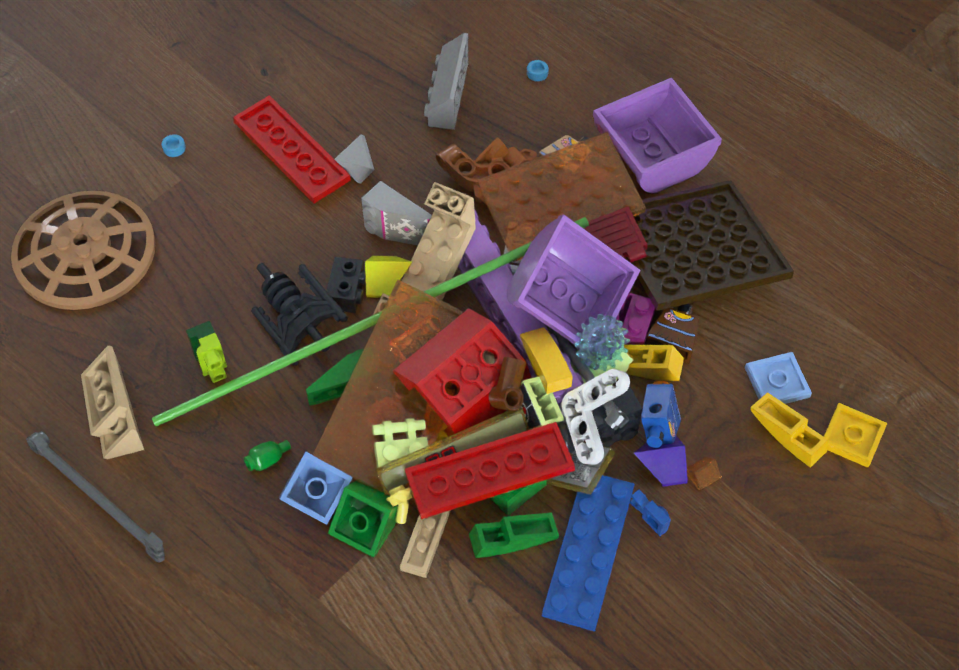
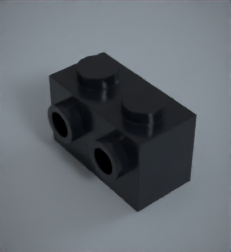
[326,257,366,313]

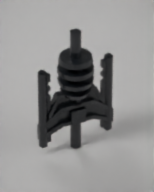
[251,263,348,366]

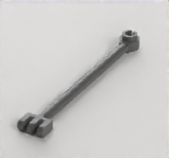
[547,326,629,430]
[26,431,165,562]

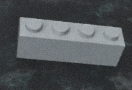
[424,33,468,130]

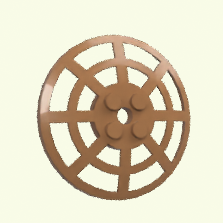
[11,191,155,310]

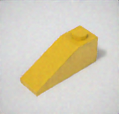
[619,345,684,381]

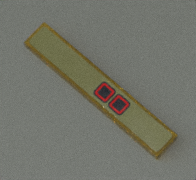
[375,407,529,495]

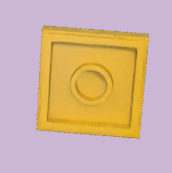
[824,403,887,468]

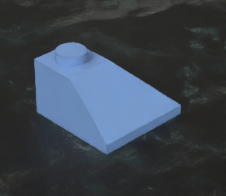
[279,452,353,525]

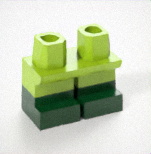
[186,321,227,383]

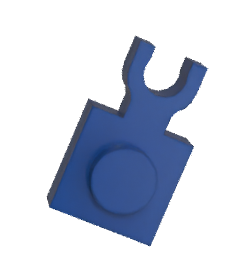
[630,489,671,536]

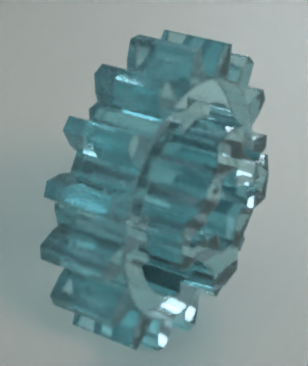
[574,314,630,371]

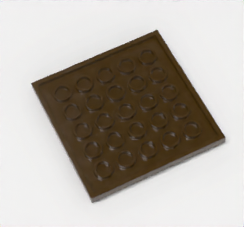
[602,180,794,311]

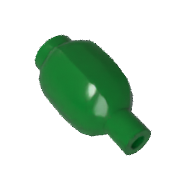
[244,440,291,471]

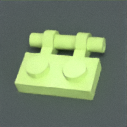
[372,418,429,471]

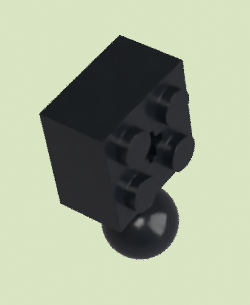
[557,385,643,454]

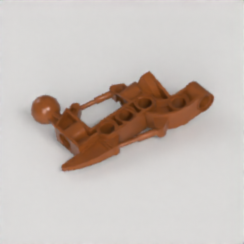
[435,137,611,237]

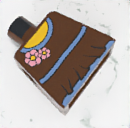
[646,304,699,364]

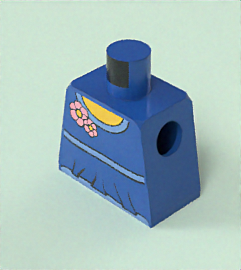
[641,384,681,448]

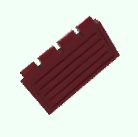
[583,206,647,263]

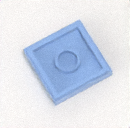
[745,352,812,404]

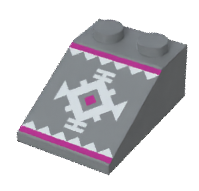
[361,181,432,245]

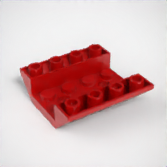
[393,308,532,442]

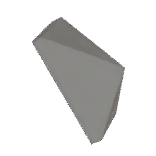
[335,134,374,184]

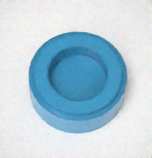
[527,60,548,81]
[162,135,186,157]

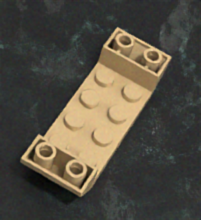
[373,182,476,331]

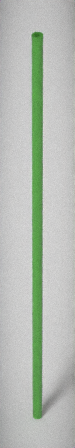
[152,217,589,427]

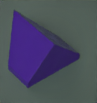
[634,436,688,487]

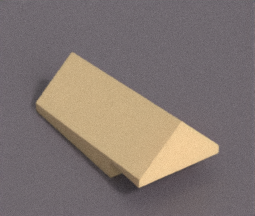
[81,346,144,459]

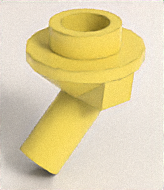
[386,485,412,524]

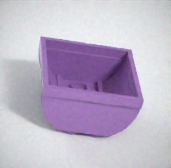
[593,77,722,193]
[507,215,640,356]

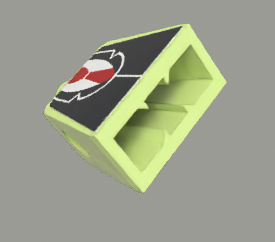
[513,377,564,432]

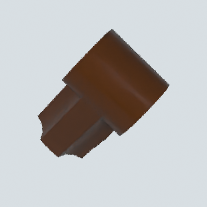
[489,357,526,411]

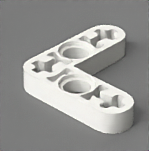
[562,369,630,465]

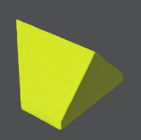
[365,256,412,298]

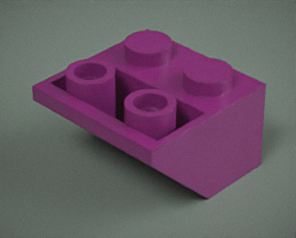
[607,293,655,345]

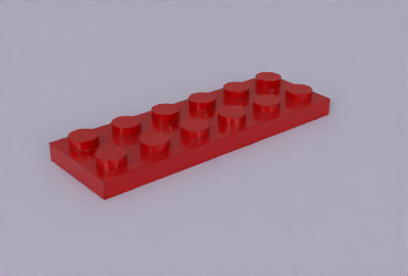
[233,95,351,204]
[404,422,575,519]

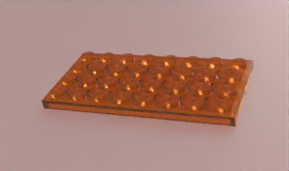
[313,280,464,501]

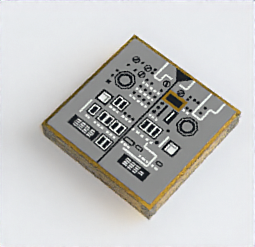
[547,442,615,495]

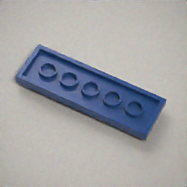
[542,473,635,632]

